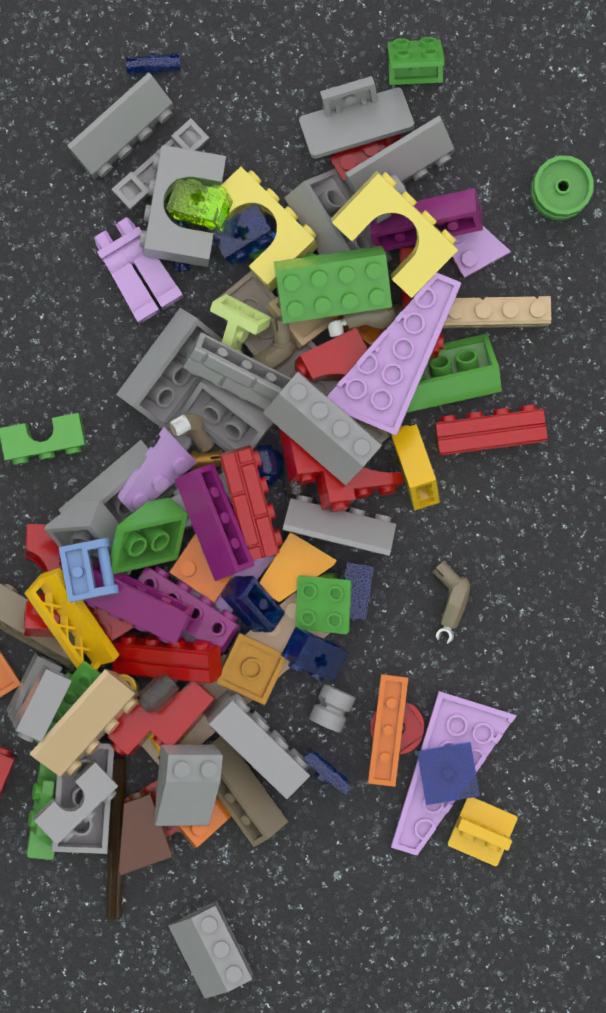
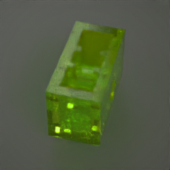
[166,178,233,231]

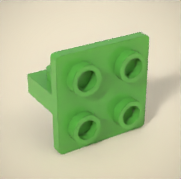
[387,37,444,85]
[295,573,352,634]

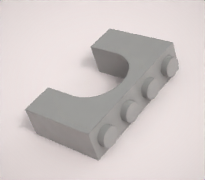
[139,145,226,267]
[7,652,71,742]

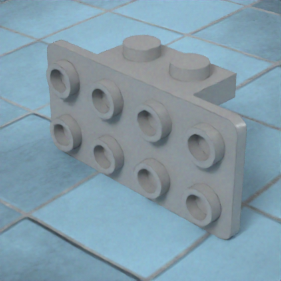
[299,76,415,159]

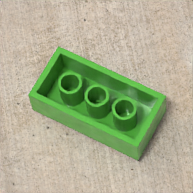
[274,246,392,324]

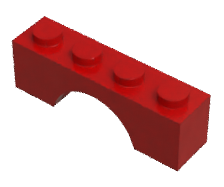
[24,524,63,637]

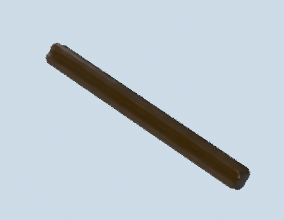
[106,757,126,920]

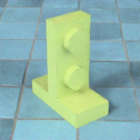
[210,294,272,353]

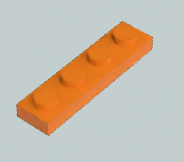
[368,674,408,787]

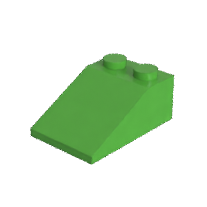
[110,497,188,574]

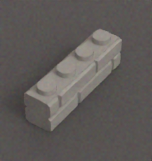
[183,332,292,411]

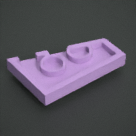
[451,226,511,279]
[117,427,197,513]

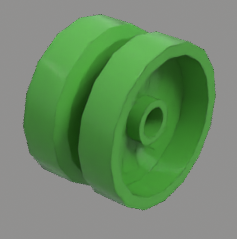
[530,155,594,221]

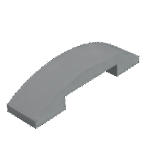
[111,118,209,210]

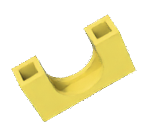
[194,167,318,292]
[331,171,458,298]

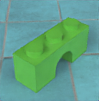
[0,413,87,465]

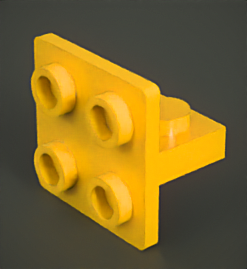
[448,796,517,866]

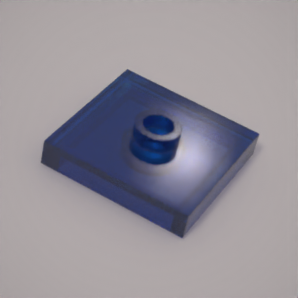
[416,742,480,805]
[303,748,351,796]

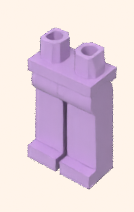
[94,217,184,325]

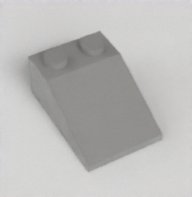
[154,745,223,826]

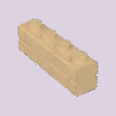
[443,296,551,329]

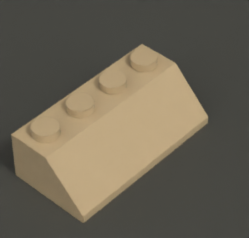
[30,669,140,777]

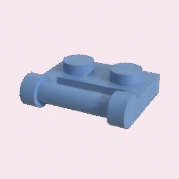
[59,538,119,603]

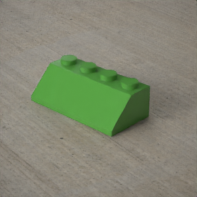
[407,334,502,413]

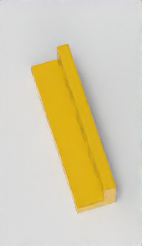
[25,568,119,670]

